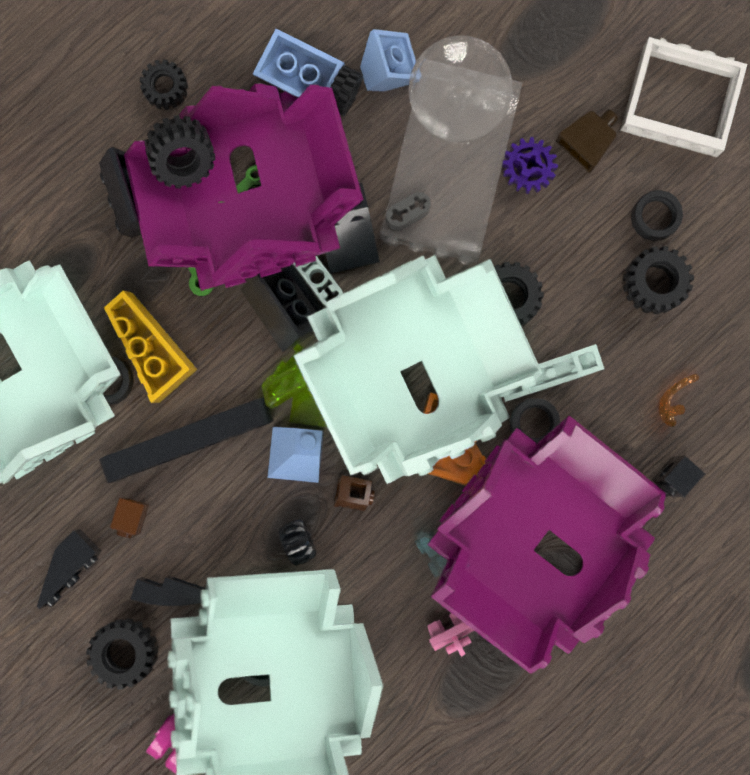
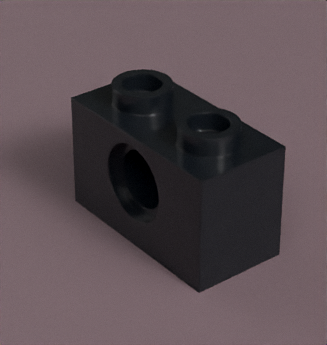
[652,456,705,498]

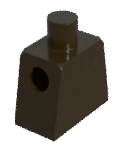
[556,109,619,173]

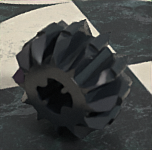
[279,519,316,566]

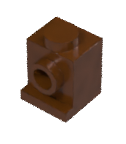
[334,475,375,511]

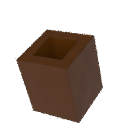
[110,497,149,538]

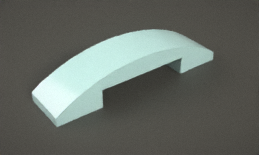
[504,344,604,402]

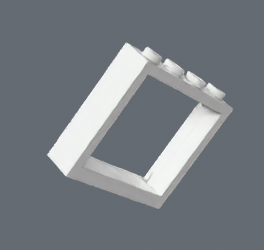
[620,37,747,157]

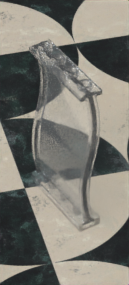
[380,59,523,265]

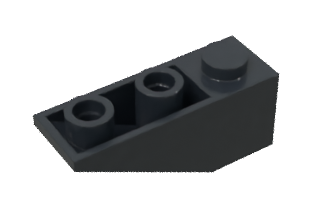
[37,529,101,609]

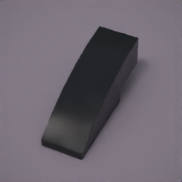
[130,575,206,606]

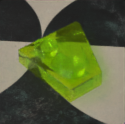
[261,344,309,409]

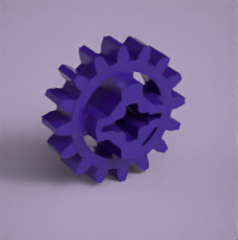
[502,137,558,194]

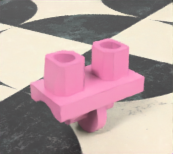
[428,613,474,657]

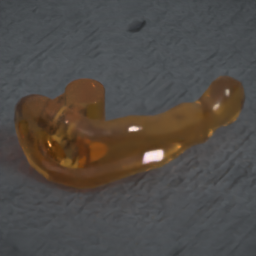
[659,373,699,427]

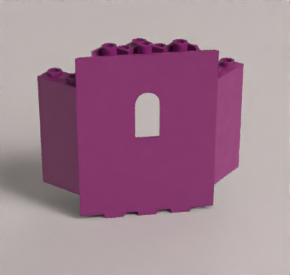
[124,83,363,291]
[427,416,666,674]

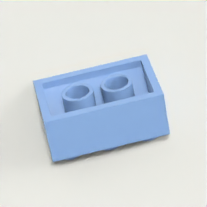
[253,29,344,98]

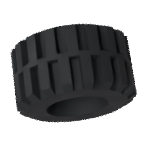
[145,115,215,189]
[623,246,694,314]
[494,262,544,326]
[86,618,158,689]

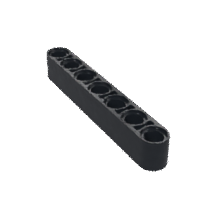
[99,397,274,484]

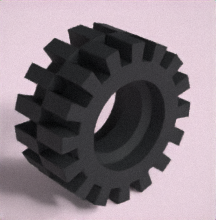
[140,59,188,110]
[330,65,363,116]

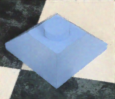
[360,29,421,91]
[268,427,324,483]

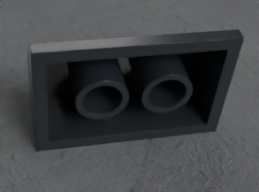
[99,147,141,238]
[240,265,322,352]

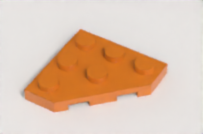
[423,393,486,486]

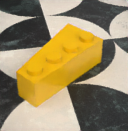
[104,291,197,403]

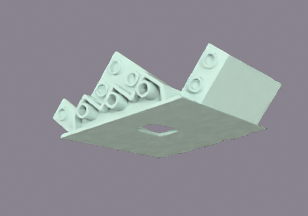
[294,255,542,484]
[0,261,121,484]
[168,569,383,775]

